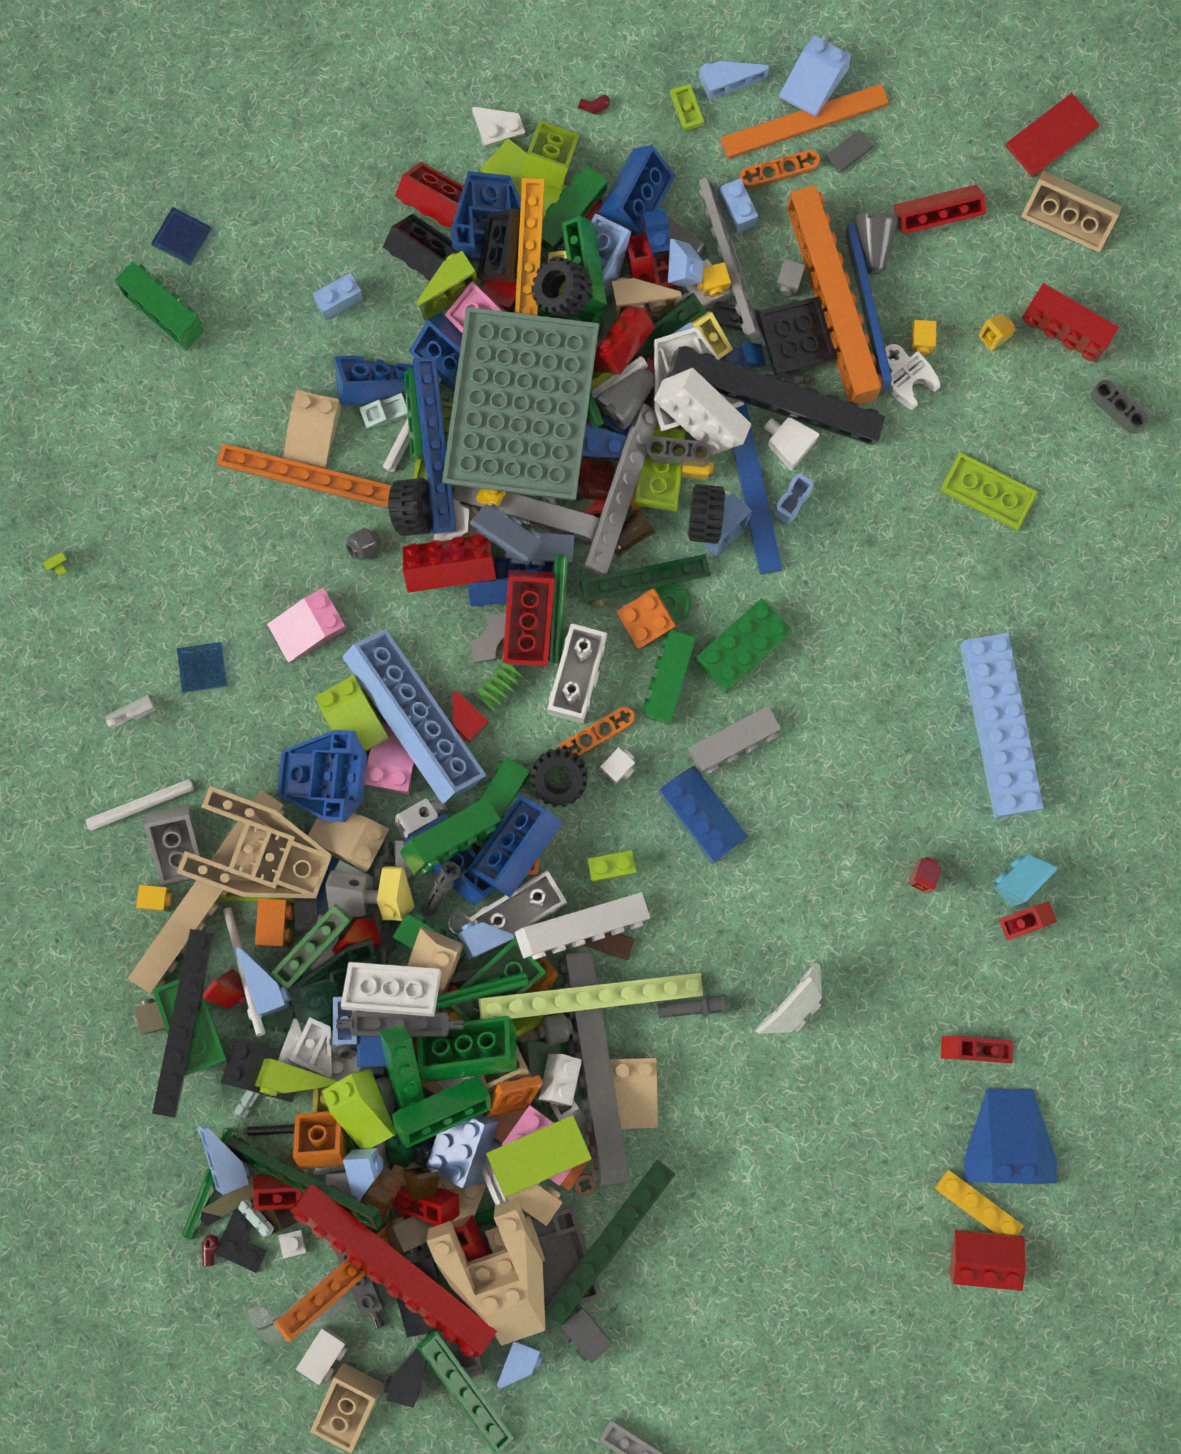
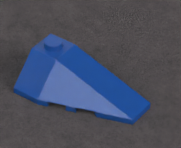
[334,356,413,405]

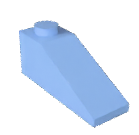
[699,61,769,100]
[198,1124,250,1195]

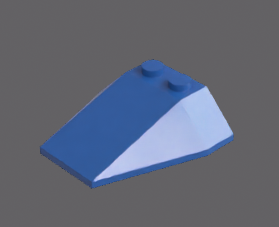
[451,171,521,262]
[277,730,367,822]
[964,1089,1057,1184]

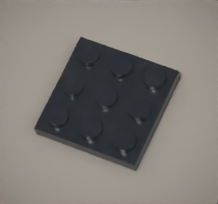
[756,296,837,376]

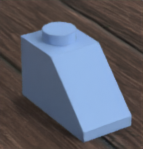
[668,239,703,287]
[457,921,514,960]
[333,997,357,1045]
[343,1148,383,1200]
[497,1340,543,1388]

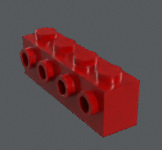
[893,184,986,234]

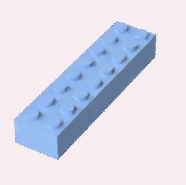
[343,629,487,804]
[960,633,1043,819]

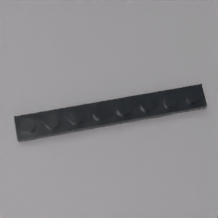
[152,929,214,1118]

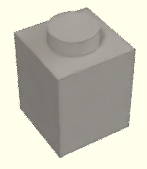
[775,259,805,296]

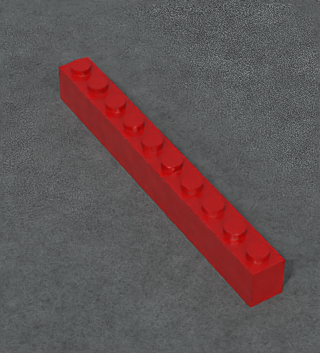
[290,1184,497,1358]

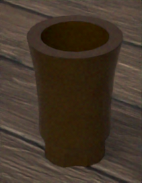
[614,509,656,556]

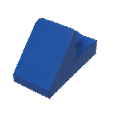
[643,209,670,256]
[720,341,766,368]

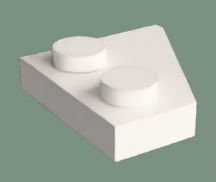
[472,107,525,148]
[290,1017,332,1079]

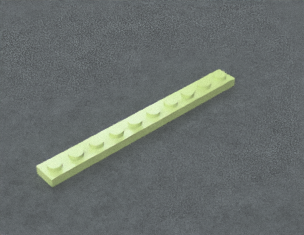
[478,973,703,1019]

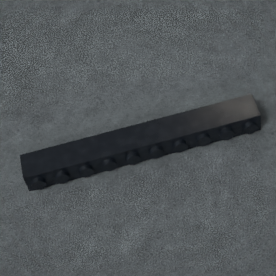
[667,346,885,445]

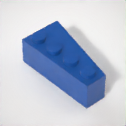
[582,423,626,460]
[403,813,496,906]

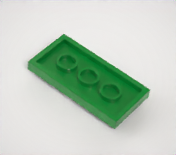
[152,979,227,1076]

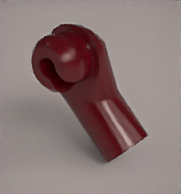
[578,95,610,115]
[201,1234,219,1266]

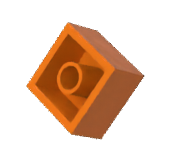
[255,899,294,949]
[293,1111,347,1169]

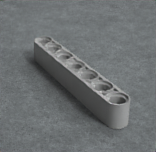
[452,486,600,542]

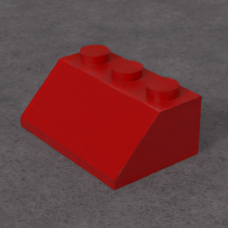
[395,162,464,228]
[593,306,655,374]
[949,1229,1026,1291]

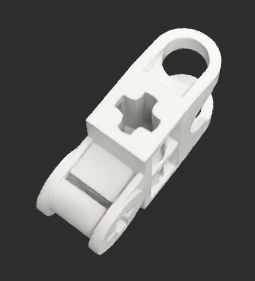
[885,344,940,410]

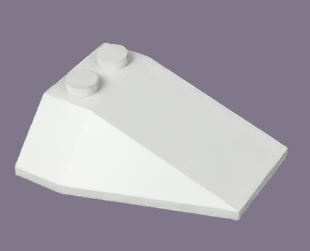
[654,327,744,431]
[754,963,822,1034]

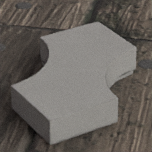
[470,612,505,664]

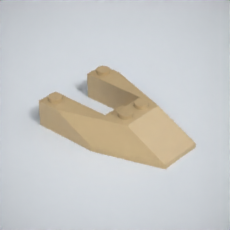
[176,786,332,898]
[427,1198,546,1346]

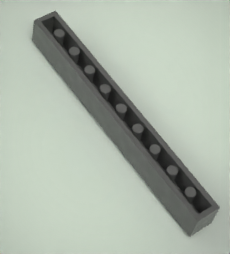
[558,951,630,1188]

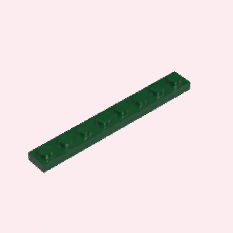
[224,1136,383,1230]
[545,1159,676,1326]

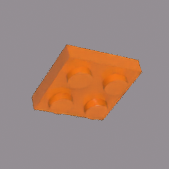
[616,588,677,650]
[485,1075,543,1117]

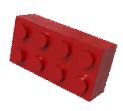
[1022,283,1119,362]
[402,533,496,593]
[502,569,554,666]

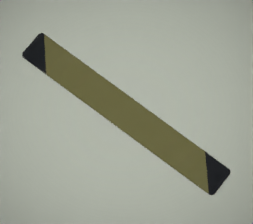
[201,1153,298,1226]

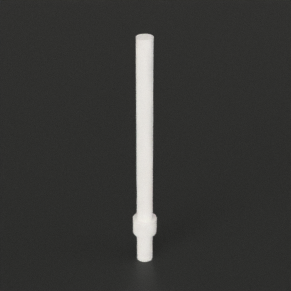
[223,907,265,1036]

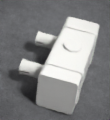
[547,624,607,724]
[469,870,567,952]

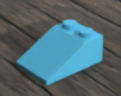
[993,854,1057,907]

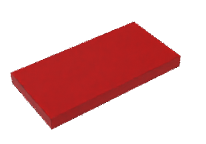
[1005,93,1099,178]

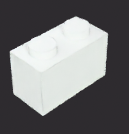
[538,1054,582,1106]
[296,1326,348,1385]

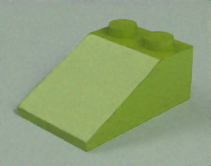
[520,120,579,189]
[417,251,480,321]
[315,675,389,752]
[255,1059,337,1096]
[322,1069,397,1149]

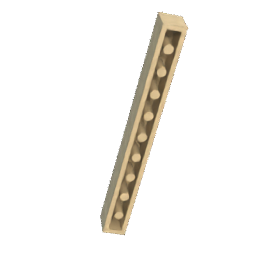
[127,789,285,994]

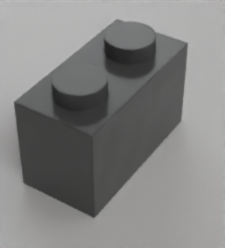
[560,1306,613,1364]

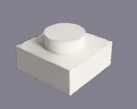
[278,1229,307,1259]

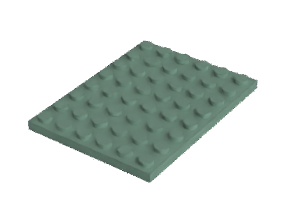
[442,307,599,501]

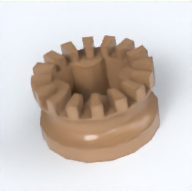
[575,1174,596,1196]

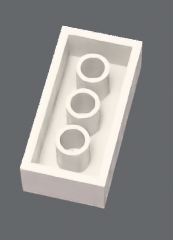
[654,368,751,455]

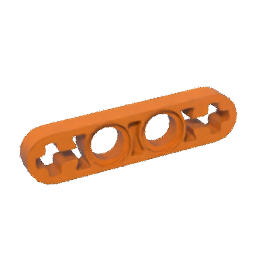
[739,150,820,190]
[558,707,634,757]

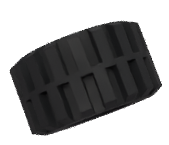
[532,257,593,319]
[388,478,433,536]
[688,484,725,544]
[530,747,588,807]

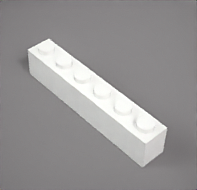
[515,892,650,960]

